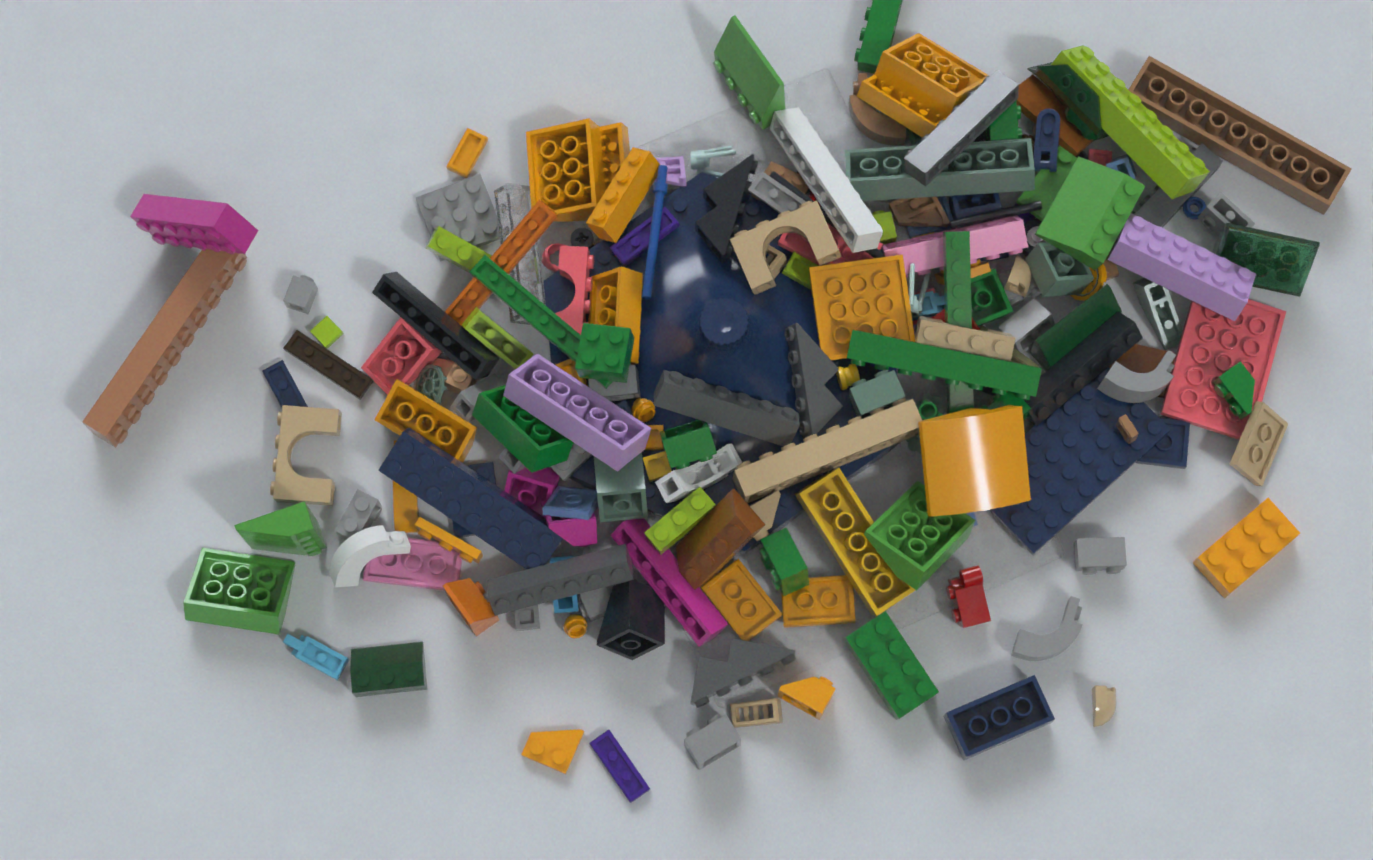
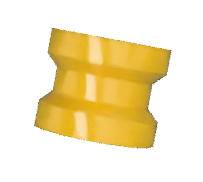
[836,364,860,390]

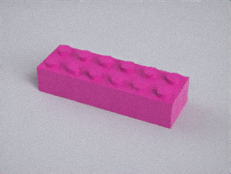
[130,194,259,254]

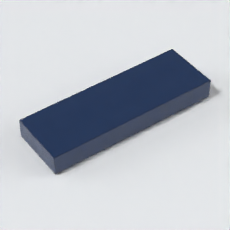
[262,360,308,407]

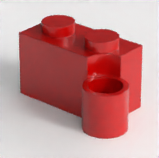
[946,565,991,628]

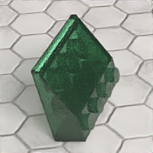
[1212,223,1320,297]

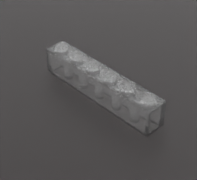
[494,183,545,325]

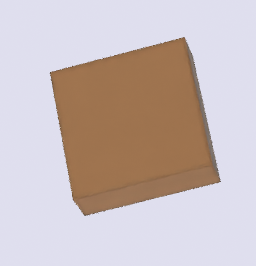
[1116,414,1139,444]

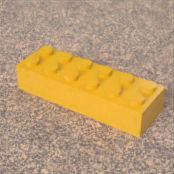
[795,468,916,616]

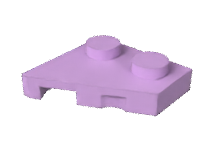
[654,156,687,186]

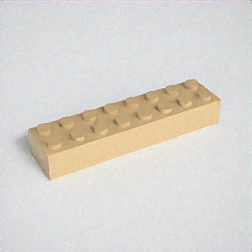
[732,398,922,504]

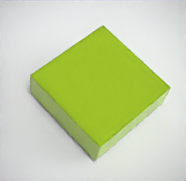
[310,316,344,349]

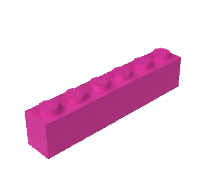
[610,518,728,647]

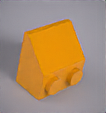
[778,676,836,720]

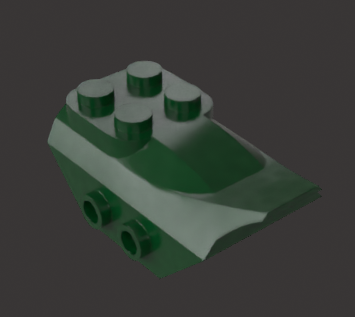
[1027,62,1109,140]

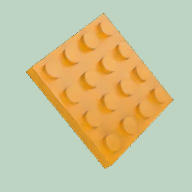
[808,254,915,360]

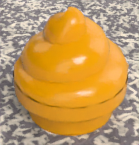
[631,398,655,422]
[563,614,587,638]

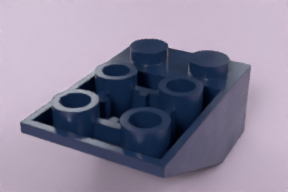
[948,193,1009,262]

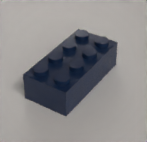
[943,675,1055,761]

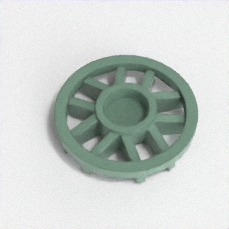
[416,365,447,404]

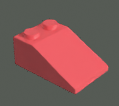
[361,317,442,395]

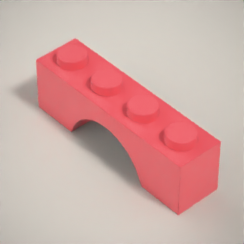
[555,246,594,335]

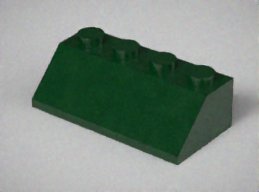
[1030,284,1122,371]

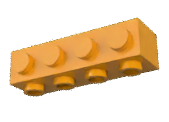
[586,147,660,243]

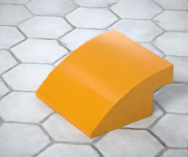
[857,33,989,138]
[526,118,635,222]
[918,405,1031,517]

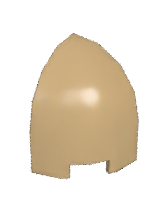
[1004,255,1031,297]
[1092,685,1116,727]

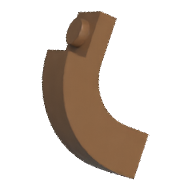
[848,73,906,145]

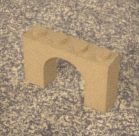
[730,201,842,295]
[914,316,1016,361]
[270,405,342,506]

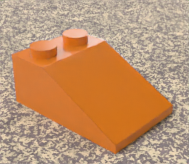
[442,578,499,637]

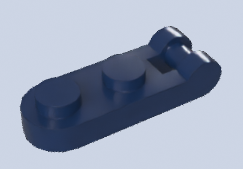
[1033,108,1061,172]

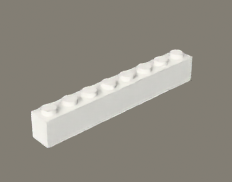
[770,107,883,253]

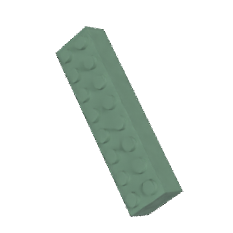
[845,138,1035,201]

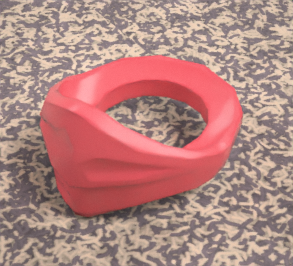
[541,243,568,273]

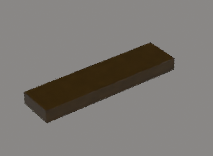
[283,330,374,400]

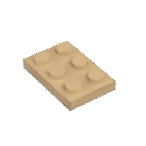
[1230,401,1288,486]

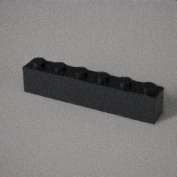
[372,272,500,380]
[1023,311,1143,426]

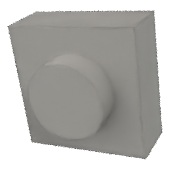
[514,605,540,631]

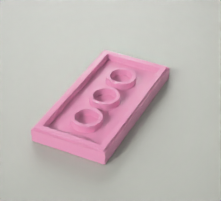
[363,538,462,591]

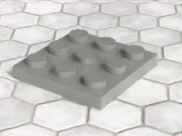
[416,174,505,262]

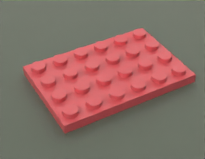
[1160,299,1286,440]

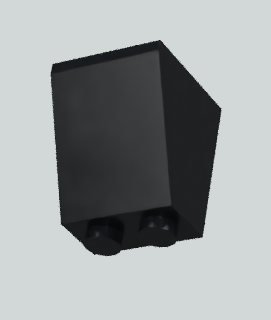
[597,579,665,660]

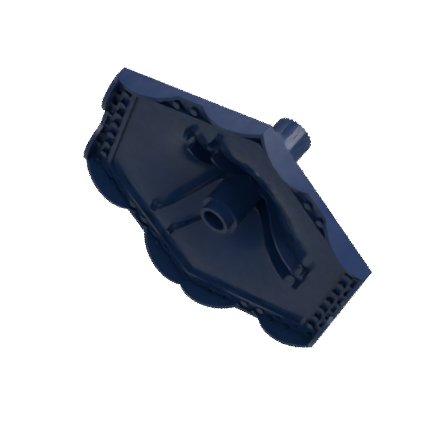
[543,172,901,554]

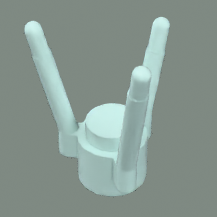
[691,146,736,178]
[909,263,930,318]

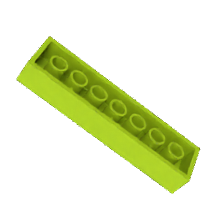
[1051,45,1210,199]

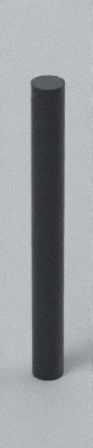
[950,200,1042,230]

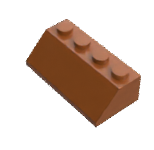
[676,489,766,590]

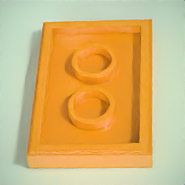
[701,558,783,641]
[781,575,856,628]

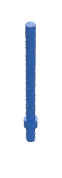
[642,165,668,300]

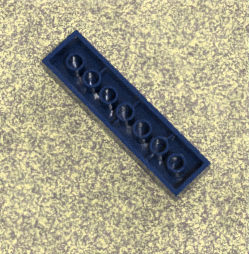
[378,428,563,569]

